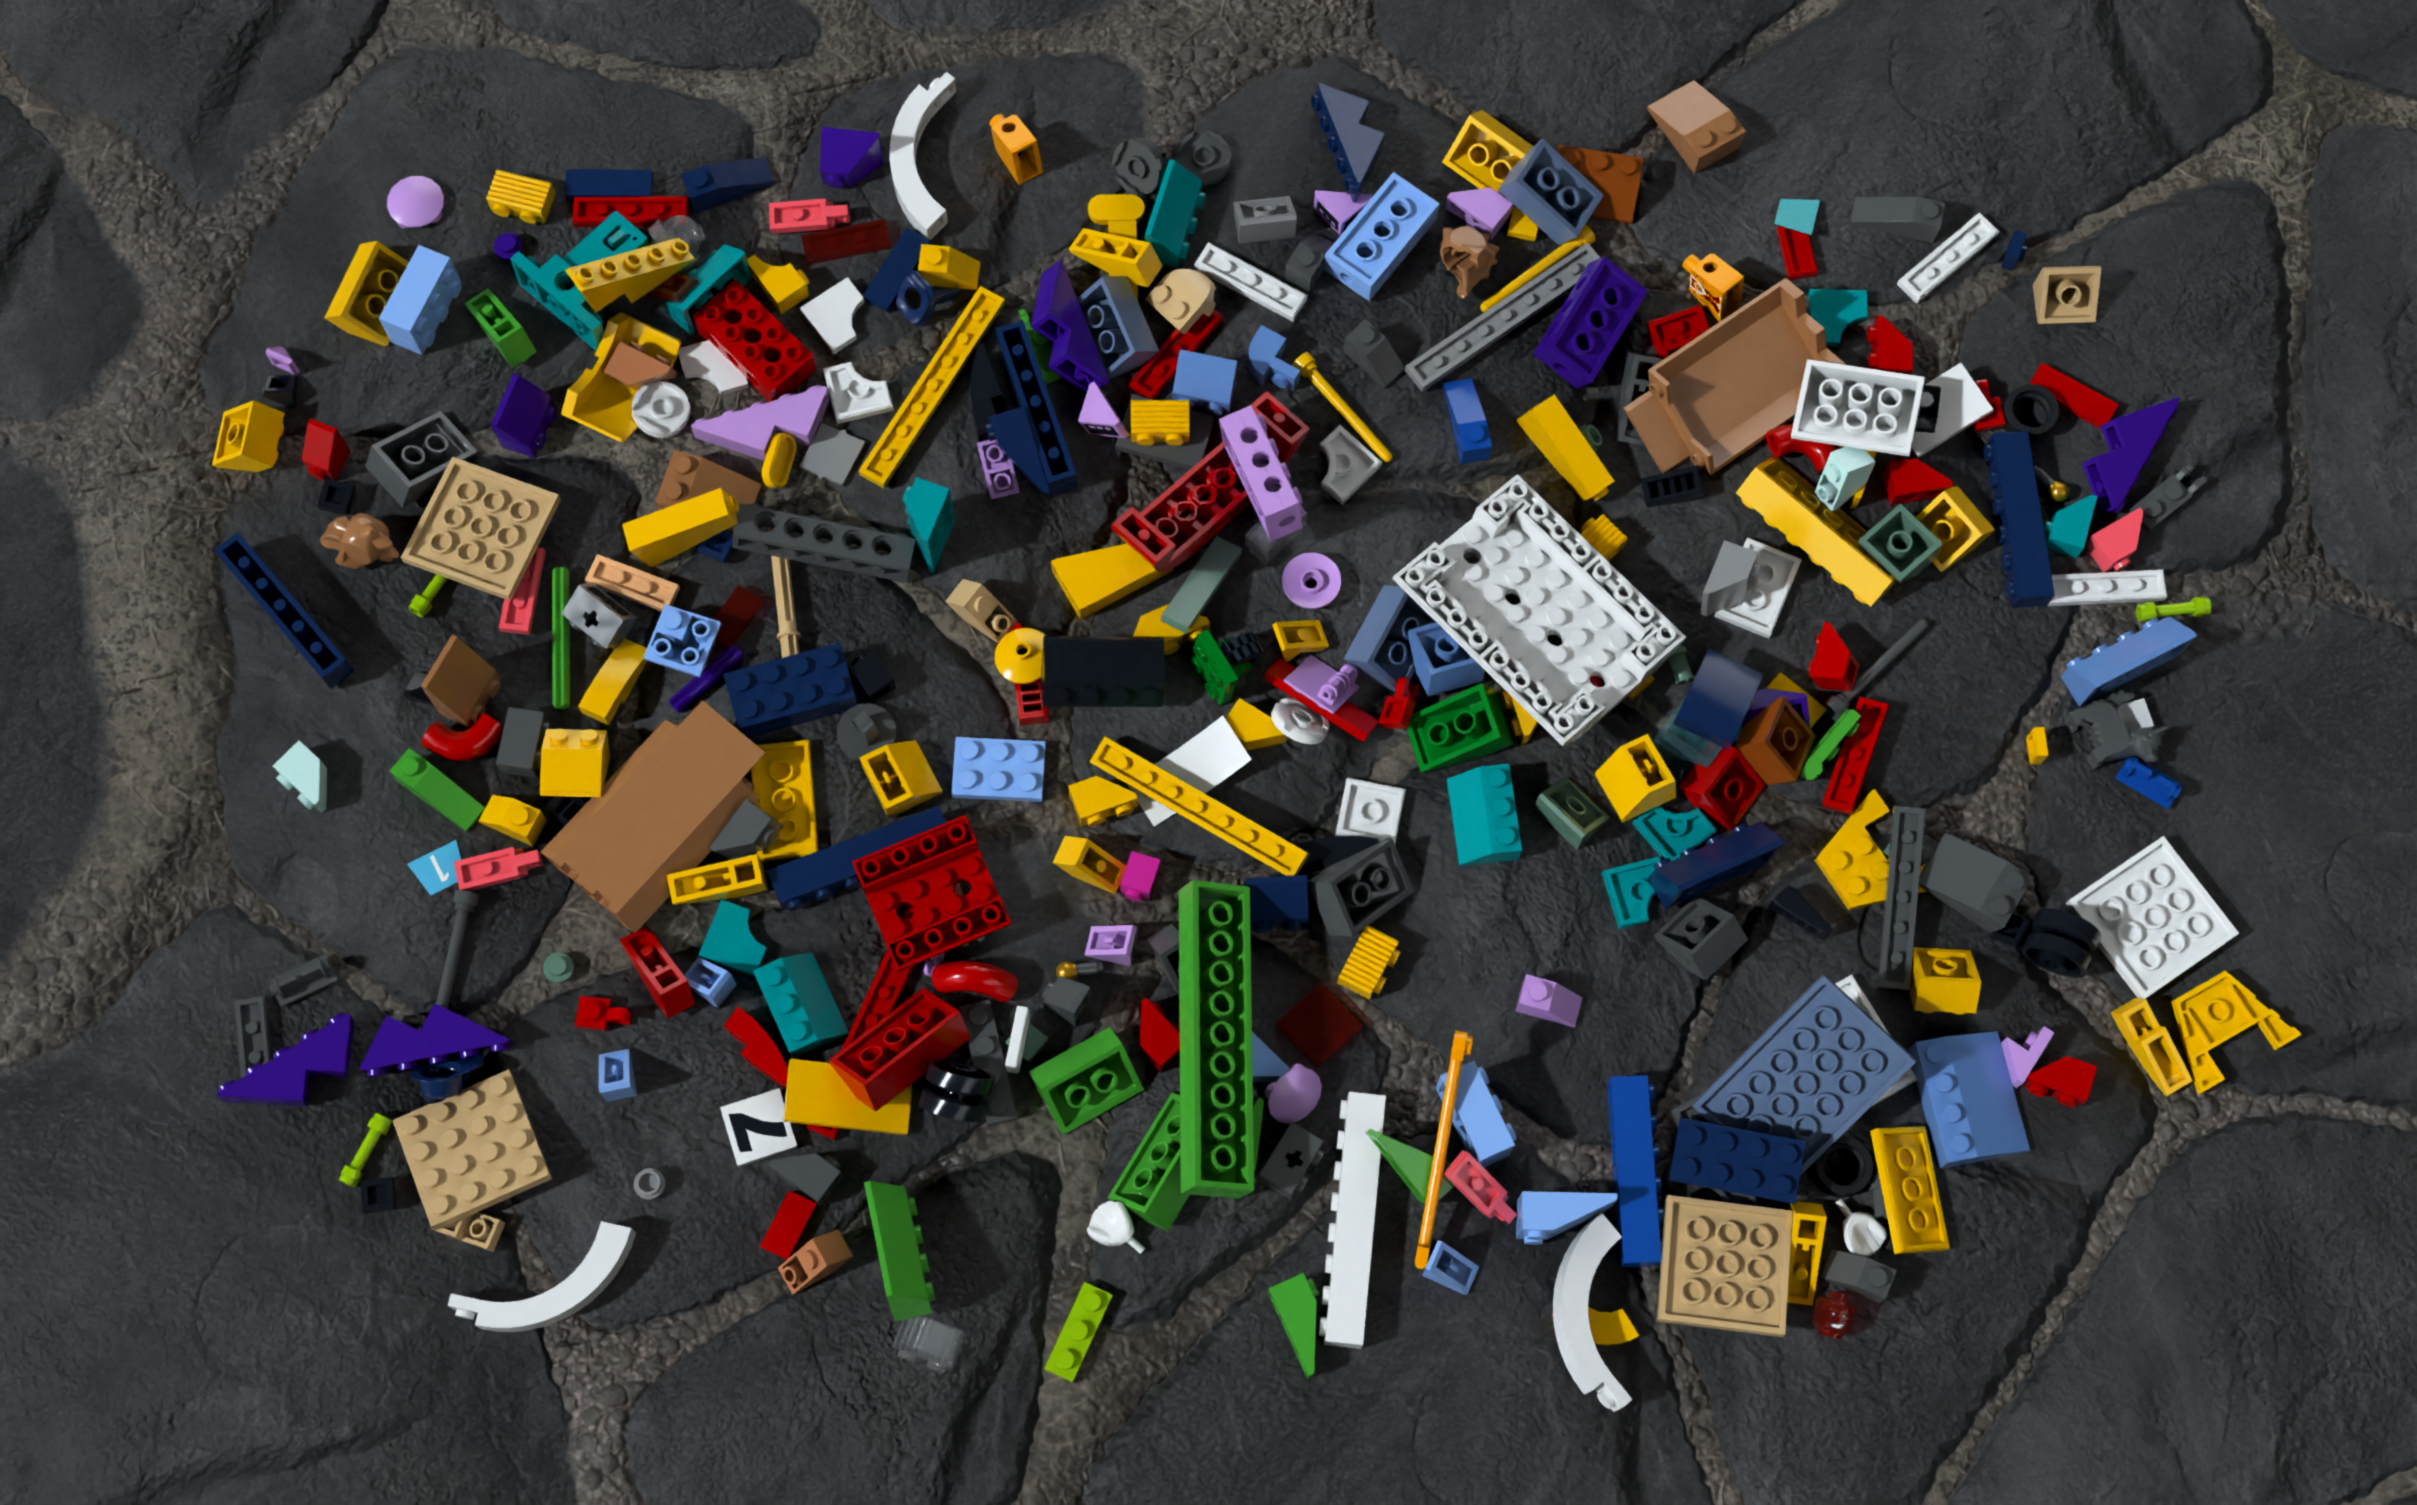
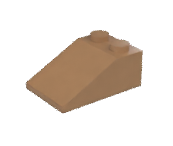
[1647,80,1746,174]
[655,450,762,533]
[421,634,501,729]

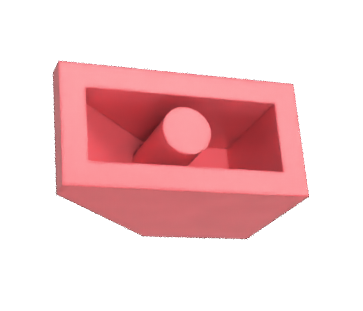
[2085,508,2144,572]

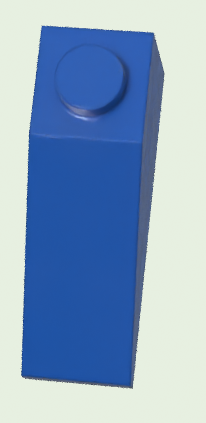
[1443,378,1492,465]

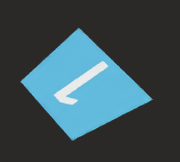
[407,840,461,896]

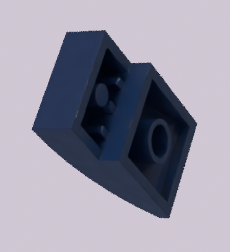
[1673,648,1763,750]

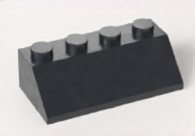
[1040,636,1165,707]

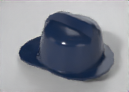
[409,1054,484,1104]

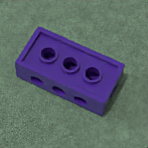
[1533,256,1648,389]

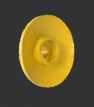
[995,628,1046,684]

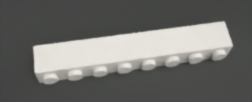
[1319,1092,1386,1349]

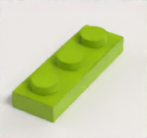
[1044,1282,1113,1383]

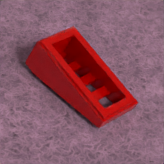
[1014,679,1049,726]

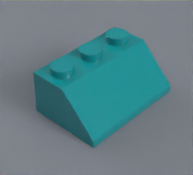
[1145,159,1206,268]
[663,244,752,335]
[903,477,955,573]
[1446,764,1522,866]
[753,952,849,1059]

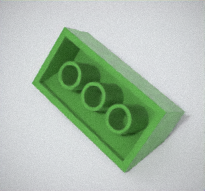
[1107,1093,1190,1231]
[864,1181,936,1322]

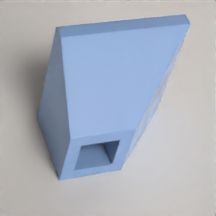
[643,604,722,677]

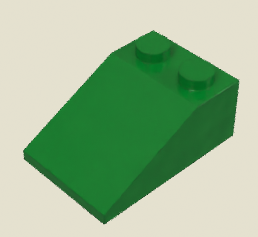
[1407,683,1513,773]

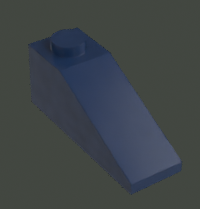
[681,157,775,214]
[985,406,1050,493]

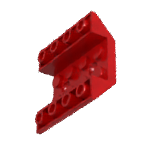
[852,815,1012,972]

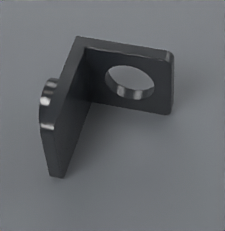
[1915,385,1941,433]

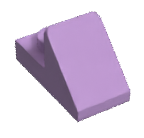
[2001,1026,2054,1089]

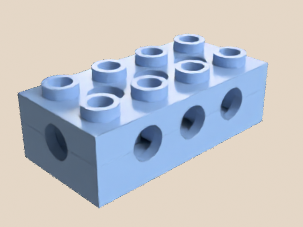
[1323,172,1440,301]

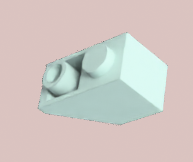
[1814,447,1876,512]
[273,741,327,813]

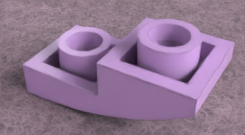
[977,440,1020,500]

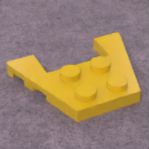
[1814,789,1927,910]
[2171,971,2301,1095]

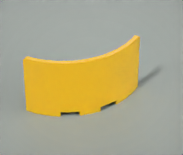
[561,312,681,442]

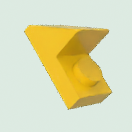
[1272,620,1329,662]

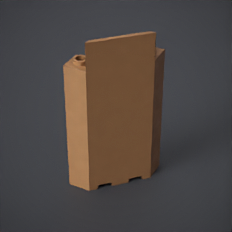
[1623,278,1846,476]
[541,700,765,933]

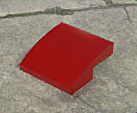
[1645,304,1709,360]

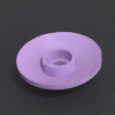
[1282,552,1341,609]

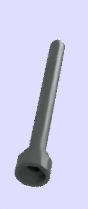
[1822,619,1928,721]
[436,890,480,1009]

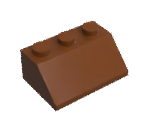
[1557,145,1643,224]

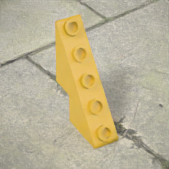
[565,237,695,313]

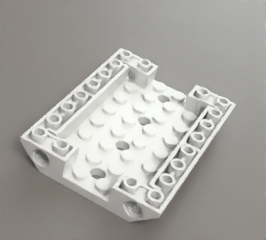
[1392,474,1686,746]

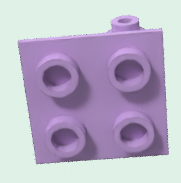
[1284,655,1360,714]

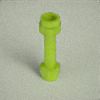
[408,574,448,618]
[2136,596,2211,622]
[338,1113,392,1188]

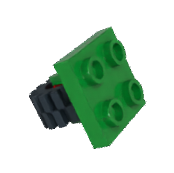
[1190,630,1266,706]

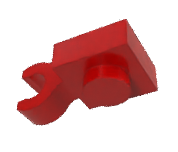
[1973,379,2006,433]
[1378,677,1420,729]
[575,996,632,1032]

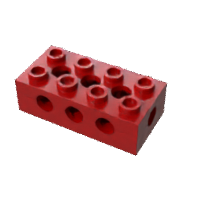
[692,279,817,402]

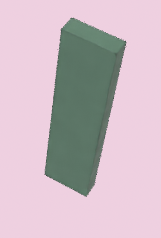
[1161,536,1242,634]

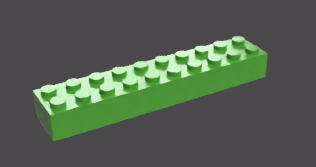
[1179,880,1254,1199]

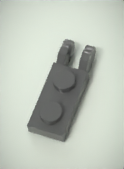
[2128,463,2208,533]

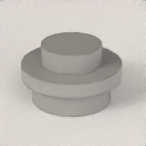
[634,1168,666,1200]

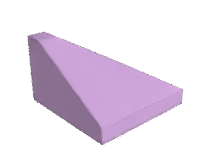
[265,346,300,375]

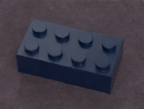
[724,642,858,738]
[1669,1117,1806,1204]

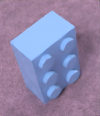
[379,245,462,355]
[1436,1061,1517,1167]

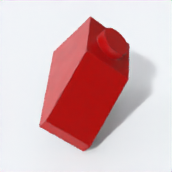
[302,419,351,481]
[1882,457,1953,506]

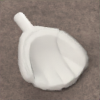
[1835,1199,1887,1257]
[1087,1201,1145,1254]

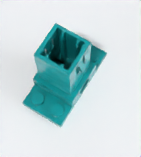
[510,211,649,351]

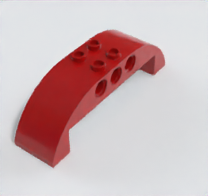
[1111,391,1310,572]

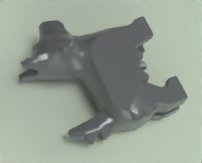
[2064,690,2169,770]

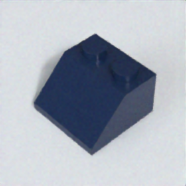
[1245,875,1308,933]

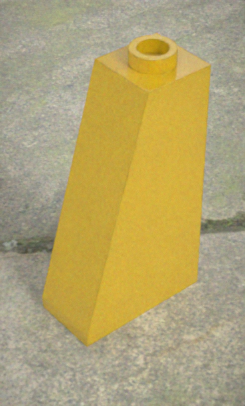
[1516,394,1614,502]
[622,488,739,567]
[1051,544,1173,620]

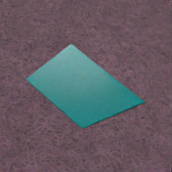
[1774,199,1820,235]

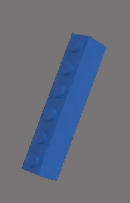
[1607,1075,1664,1268]

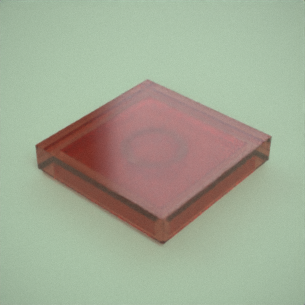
[1276,982,1363,1069]

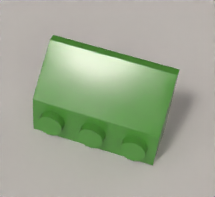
[1029,1027,1144,1135]

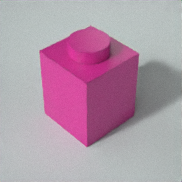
[1120,851,1161,902]

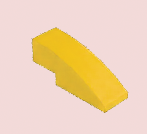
[578,638,647,725]
[2110,998,2193,1096]

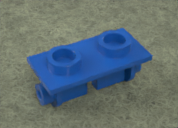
[2115,756,2182,809]

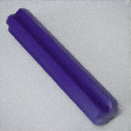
[669,645,744,713]

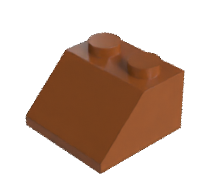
[1735,696,1816,785]

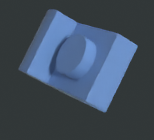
[1248,325,1300,391]

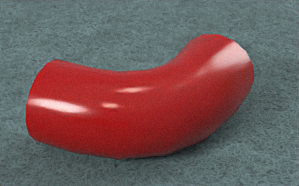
[1766,424,1838,475]
[421,713,504,761]
[932,960,1018,1002]

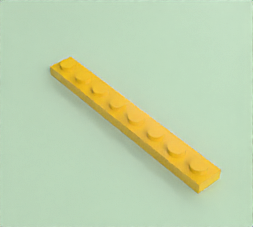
[859,286,1005,489]
[1090,736,1310,876]

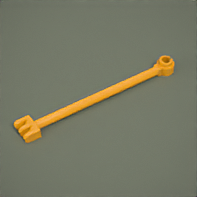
[1415,1030,1473,1269]

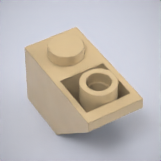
[945,579,1017,643]

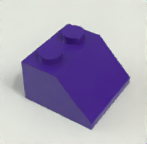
[491,373,558,458]

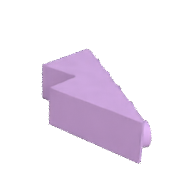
[691,385,830,461]

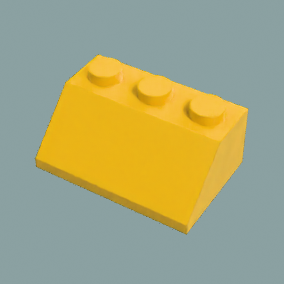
[1442,110,1534,206]
[324,241,409,346]

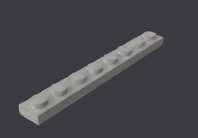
[1405,242,1600,392]

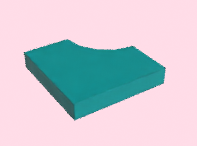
[1808,289,1868,346]
[1632,805,1718,861]
[1601,856,1662,930]
[699,899,768,977]

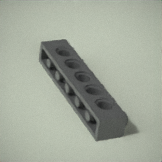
[732,503,916,583]

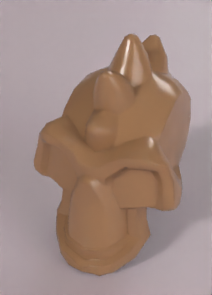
[1440,225,1500,299]
[320,513,399,570]

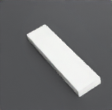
[1897,212,2000,304]
[1194,242,1308,322]
[2048,570,2167,606]

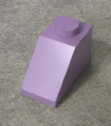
[1446,188,1513,240]
[1515,974,1582,1028]

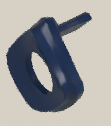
[896,270,960,326]

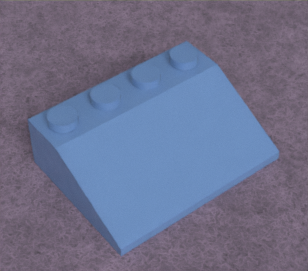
[1908,1031,2030,1169]

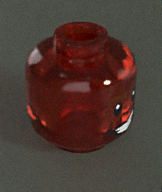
[1812,1290,1857,1339]

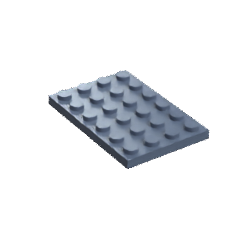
[1692,973,1916,1176]

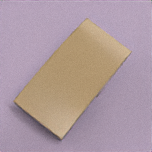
[431,1212,505,1252]

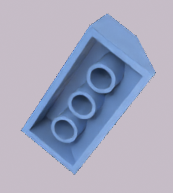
[2061,616,2197,707]

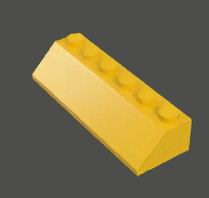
[1736,456,1898,607]

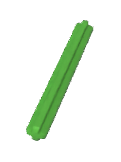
[552,567,570,709]

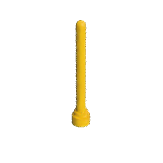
[1480,224,1596,312]
[1292,351,1392,462]

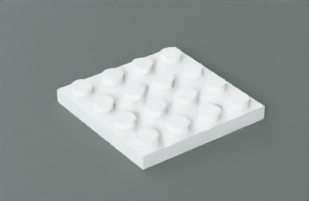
[2065,836,2239,999]

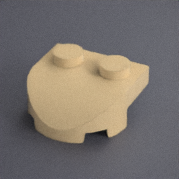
[1145,269,1216,335]

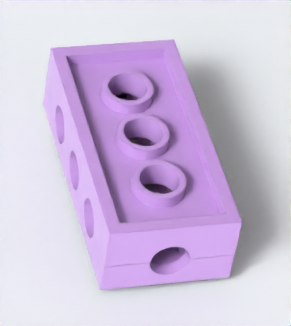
[1219,405,1305,542]

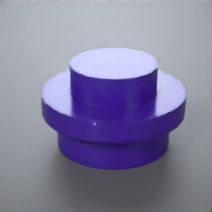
[494,232,523,261]

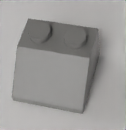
[1700,540,1761,616]

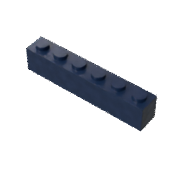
[995,320,1078,496]
[1984,431,2055,608]
[214,532,355,689]
[767,806,946,911]

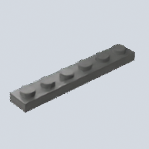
[1877,806,1925,991]

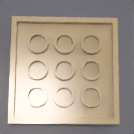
[401,457,561,601]
[392,1069,552,1231]
[1657,1195,1793,1337]

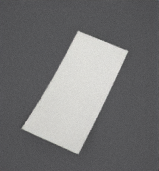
[1128,716,1252,826]

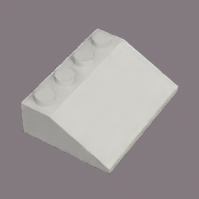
[1791,359,1925,457]

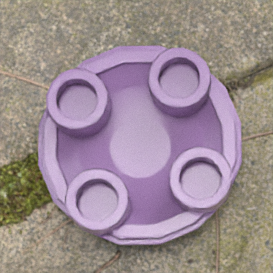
[387,176,444,229]
[1265,1064,1322,1124]

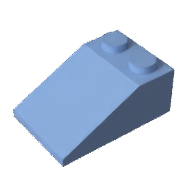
[1516,1191,1617,1245]

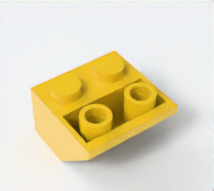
[1595,734,1676,823]
[859,740,943,819]

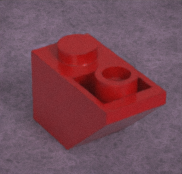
[1867,316,1913,375]
[1809,622,1859,692]
[1139,998,1180,1073]
[2020,1056,2097,1108]

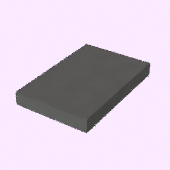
[1115,394,1215,470]

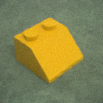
[212,400,284,472]
[1915,486,1995,572]
[540,728,610,797]
[1910,947,1982,1015]

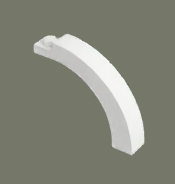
[889,72,957,240]
[1553,1213,1632,1412]
[447,1221,636,1332]

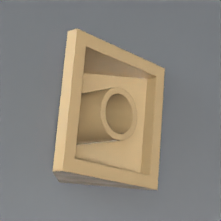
[2033,266,2102,324]

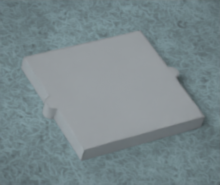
[799,423,866,487]

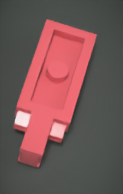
[769,198,850,234]
[454,847,543,891]
[1443,1150,1517,1224]

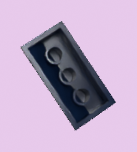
[1648,822,1785,910]

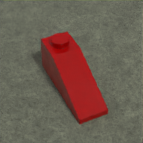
[620,926,695,1019]

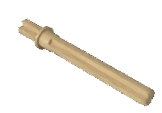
[768,527,801,658]

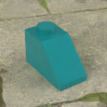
[2043,495,2098,559]

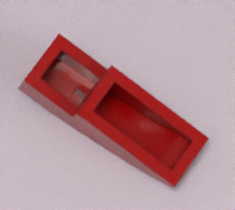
[723,1006,788,1089]

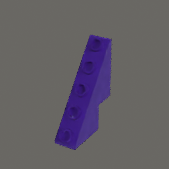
[1031,260,1109,394]
[2081,397,2180,515]
[359,1003,514,1077]
[217,1012,354,1106]

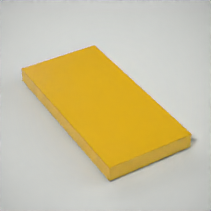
[751,740,819,863]
[783,1059,912,1135]
[1870,1126,1950,1254]

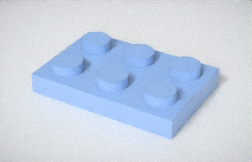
[951,737,1046,802]

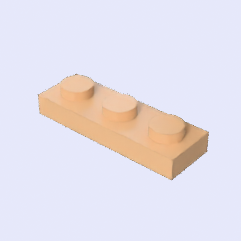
[585,554,680,612]

